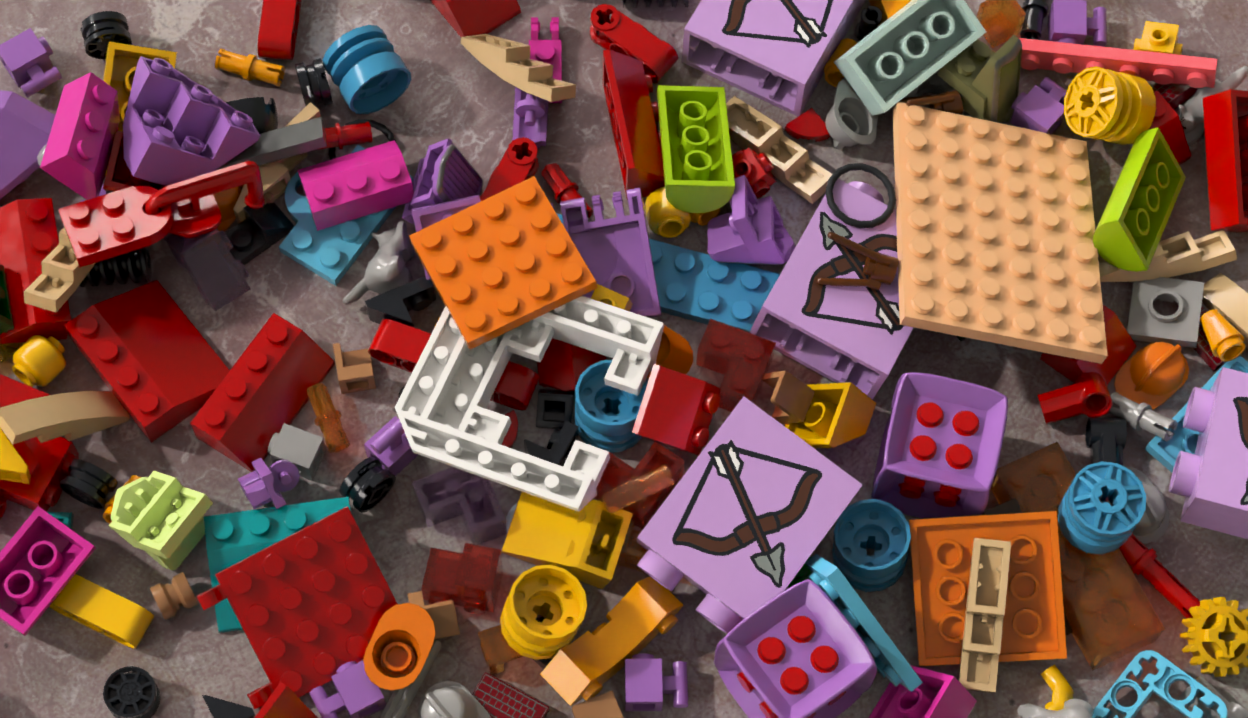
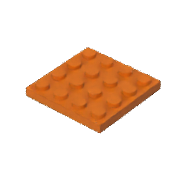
[409,176,597,350]
[909,511,1067,666]

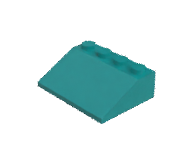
[204,497,353,633]

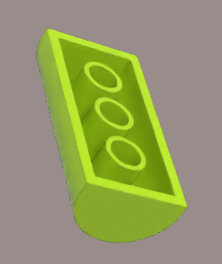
[657,85,735,213]
[1093,128,1186,272]

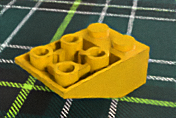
[501,491,633,589]

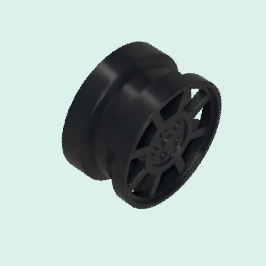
[81,11,132,59]
[295,58,333,106]
[339,456,396,513]
[59,459,118,509]
[103,666,160,718]

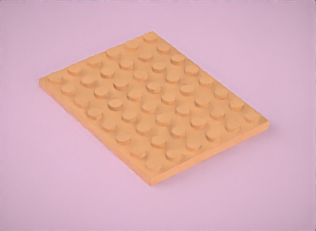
[893,102,1108,364]

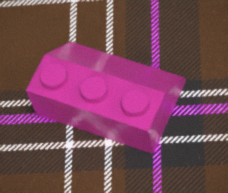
[40,72,120,200]
[297,140,414,231]
[0,506,96,636]
[869,665,977,718]

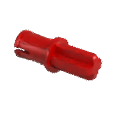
[317,121,373,150]
[541,163,593,218]

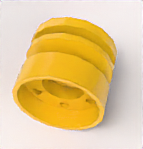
[1064,66,1156,145]
[500,565,587,660]

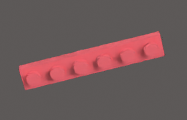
[1019,38,1218,88]

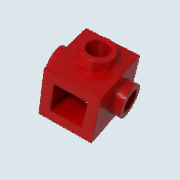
[732,147,777,199]

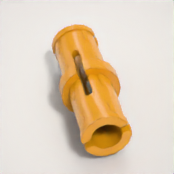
[215,49,285,87]

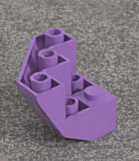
[123,56,260,185]
[0,90,55,199]

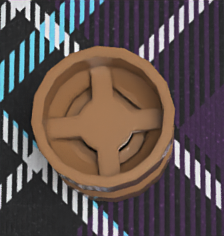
[150,572,199,620]

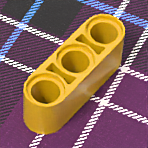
[49,574,154,649]

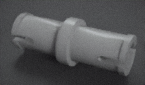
[1108,392,1178,442]

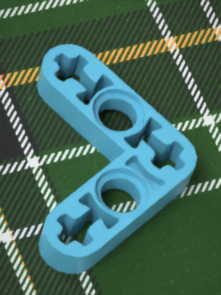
[1092,650,1228,718]

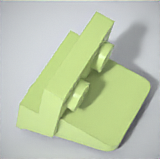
[109,471,213,571]

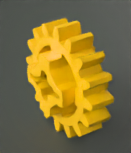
[1179,597,1248,677]

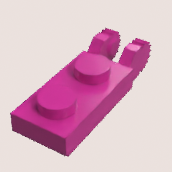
[529,17,562,103]

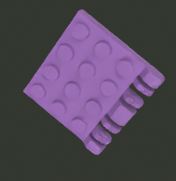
[551,188,662,318]

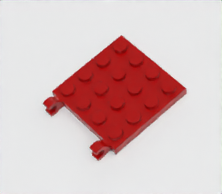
[196,506,398,709]

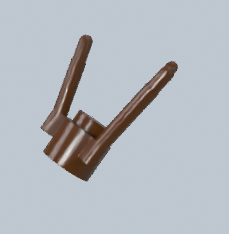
[893,90,963,151]
[817,232,899,290]

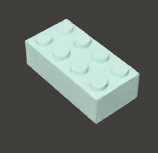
[834,0,987,116]

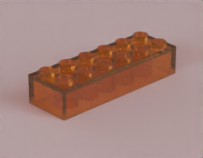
[990,442,1165,671]

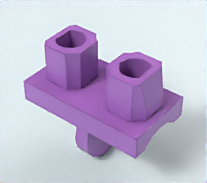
[512,87,549,149]
[238,458,300,509]

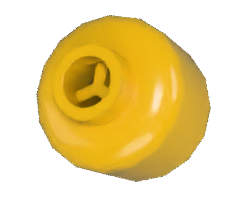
[644,187,692,238]
[12,335,66,387]

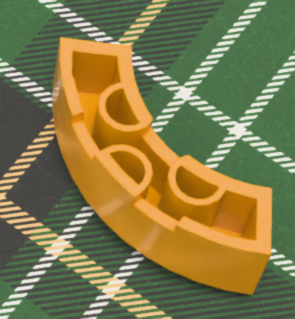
[540,576,684,706]

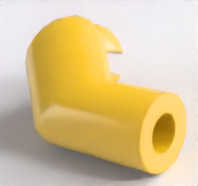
[1040,664,1074,711]

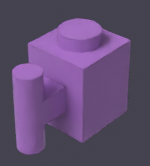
[1048,0,1107,47]
[0,28,62,98]
[1010,77,1067,134]
[364,416,418,476]
[624,653,688,711]
[309,660,386,718]

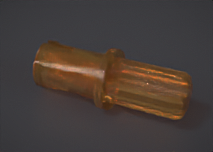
[307,383,350,453]
[602,464,674,513]

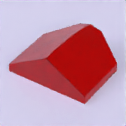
[537,338,607,392]

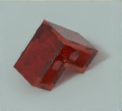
[696,319,776,412]
[594,441,685,530]
[421,543,503,615]

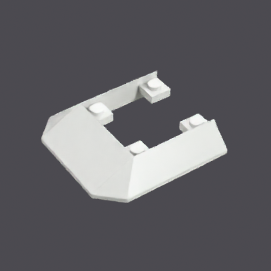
[395,296,664,512]

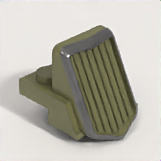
[937,35,1022,124]

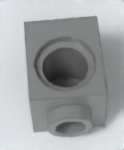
[268,423,327,481]

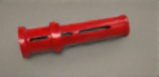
[1111,530,1200,618]

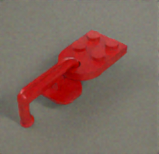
[58,161,265,268]

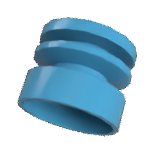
[322,25,411,114]
[575,360,648,453]
[1058,461,1146,554]
[832,499,911,592]

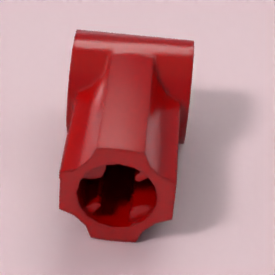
[1037,372,1112,425]

